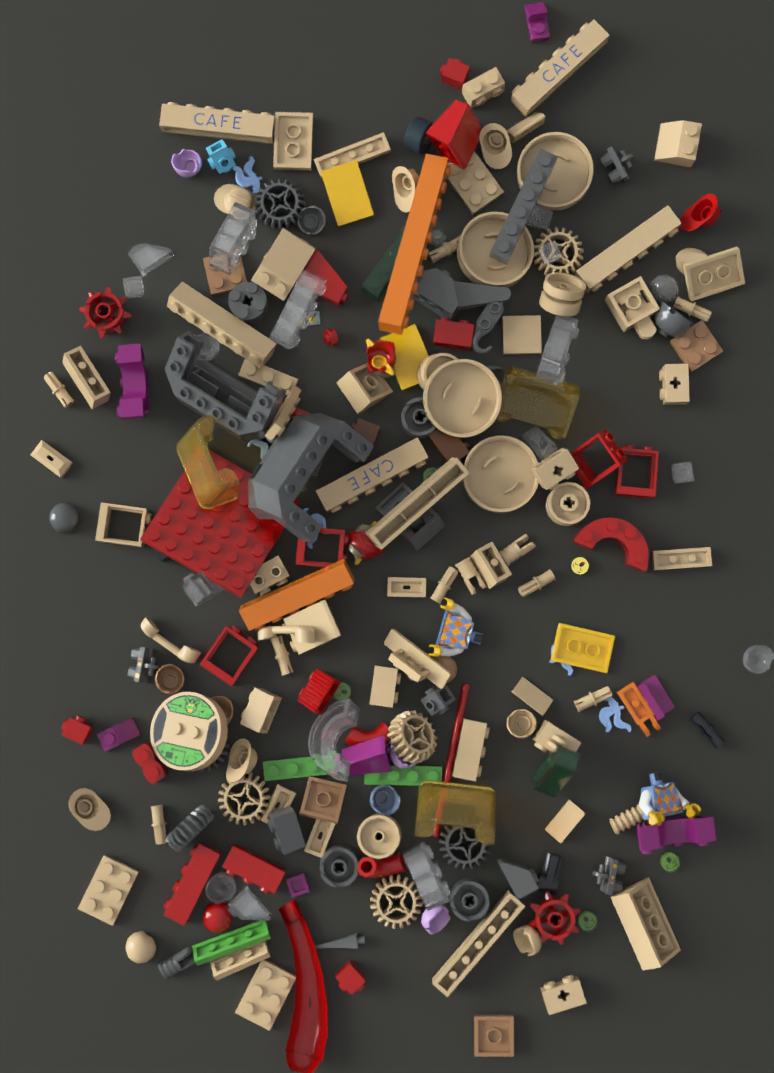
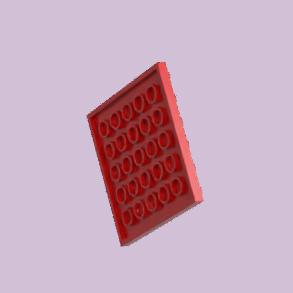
[140,445,300,598]

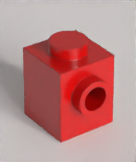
[440,58,470,90]
[61,715,94,745]
[335,960,366,995]

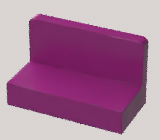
[636,675,675,720]

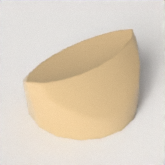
[676,248,708,274]

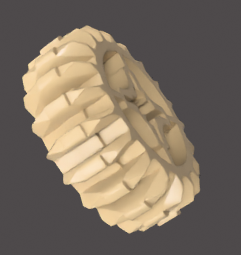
[534,227,584,276]
[387,711,438,763]
[218,772,271,825]
[370,874,423,929]

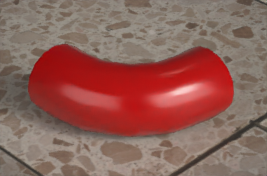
[344,722,391,746]
[357,852,406,878]

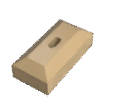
[30,440,73,478]
[387,577,426,598]
[261,784,296,824]
[304,819,335,858]

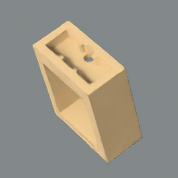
[95,502,152,548]

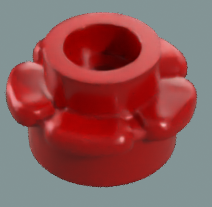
[323,329,339,347]

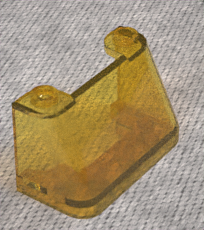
[496,366,580,439]
[177,415,240,509]
[415,781,496,844]

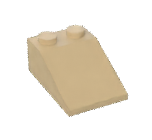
[251,228,316,301]

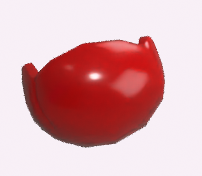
[203,900,232,933]

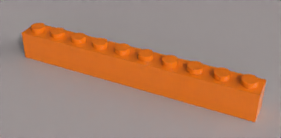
[378,154,451,335]

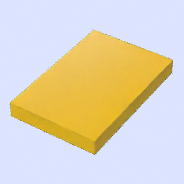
[320,160,374,227]
[380,324,428,391]
[550,623,615,673]

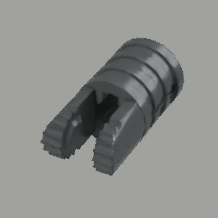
[158,947,195,980]

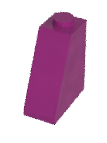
[339,736,391,776]

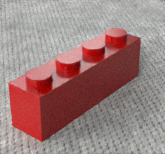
[163,841,222,926]

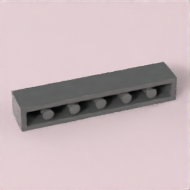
[490,149,558,265]

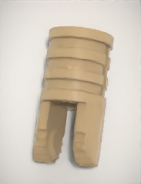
[499,534,536,566]
[455,557,487,595]

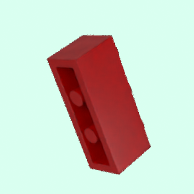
[223,844,287,894]

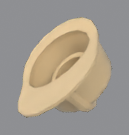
[479,123,512,169]
[392,166,419,212]
[214,184,258,219]
[226,739,258,783]
[69,788,111,831]

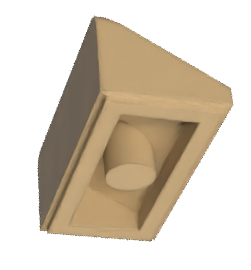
[507,112,545,143]
[511,677,553,716]
[545,800,586,843]

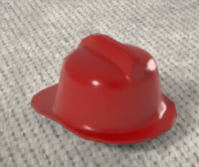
[680,194,722,232]

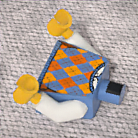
[428,597,483,657]
[639,772,701,825]

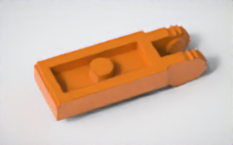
[616,682,661,737]

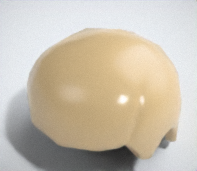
[507,709,537,739]
[513,925,541,956]
[125,931,156,964]

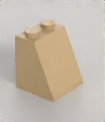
[282,600,342,654]

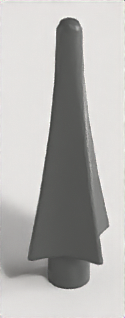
[315,933,366,949]

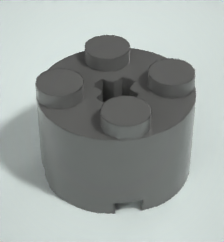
[228,282,269,324]
[401,397,437,439]
[320,844,359,887]
[449,877,489,921]

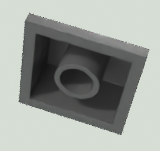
[496,857,540,900]

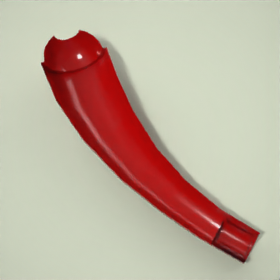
[279,900,327,1073]

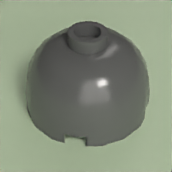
[654,301,693,337]

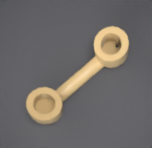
[140,617,202,663]
[257,625,315,643]

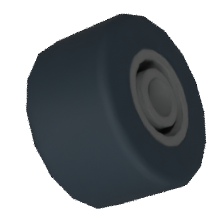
[404,117,433,155]

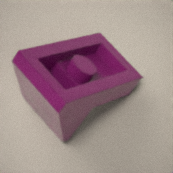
[524,2,550,42]
[97,718,141,752]

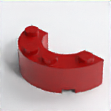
[572,518,649,572]

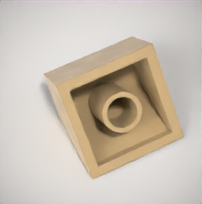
[654,120,702,167]
[337,363,393,414]

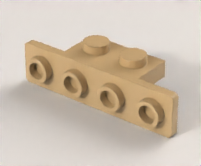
[384,629,452,689]

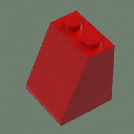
[425,100,482,170]

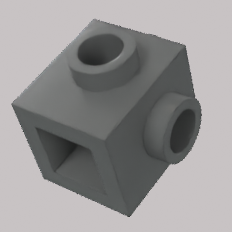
[421,685,456,716]

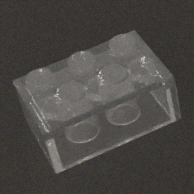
[210,202,257,275]
[403,841,451,911]

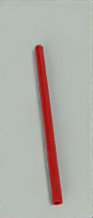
[432,683,470,837]

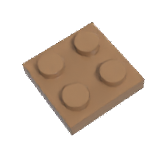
[203,250,247,296]
[670,320,723,373]
[299,776,347,824]
[474,1014,514,1057]

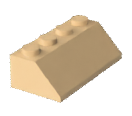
[611,878,681,970]

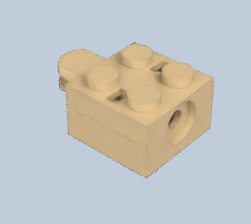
[605,276,660,340]
[532,720,581,761]

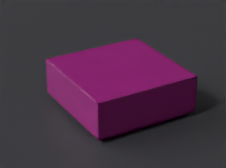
[286,872,311,898]

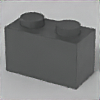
[267,806,306,855]

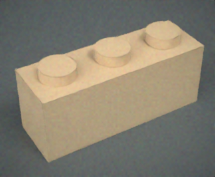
[62,346,111,409]
[452,718,490,781]

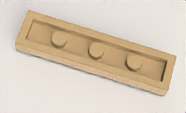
[314,132,391,179]
[265,386,301,440]

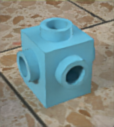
[206,140,236,174]

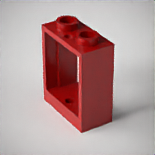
[570,429,628,489]
[614,445,659,499]
[296,528,349,567]
[200,625,259,686]

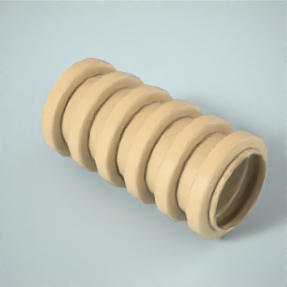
[609,804,647,835]

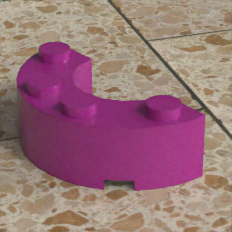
[115,343,150,420]
[637,816,716,854]

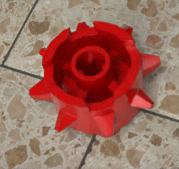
[79,287,131,339]
[528,891,581,945]

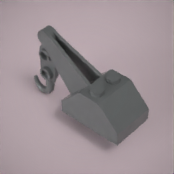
[412,268,511,354]

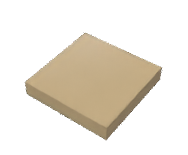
[502,315,542,355]

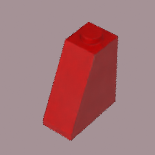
[298,249,349,307]

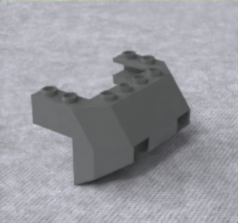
[165,331,286,442]
[248,413,374,542]

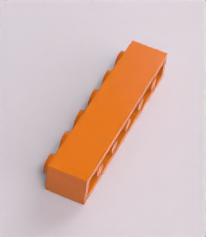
[239,558,355,631]

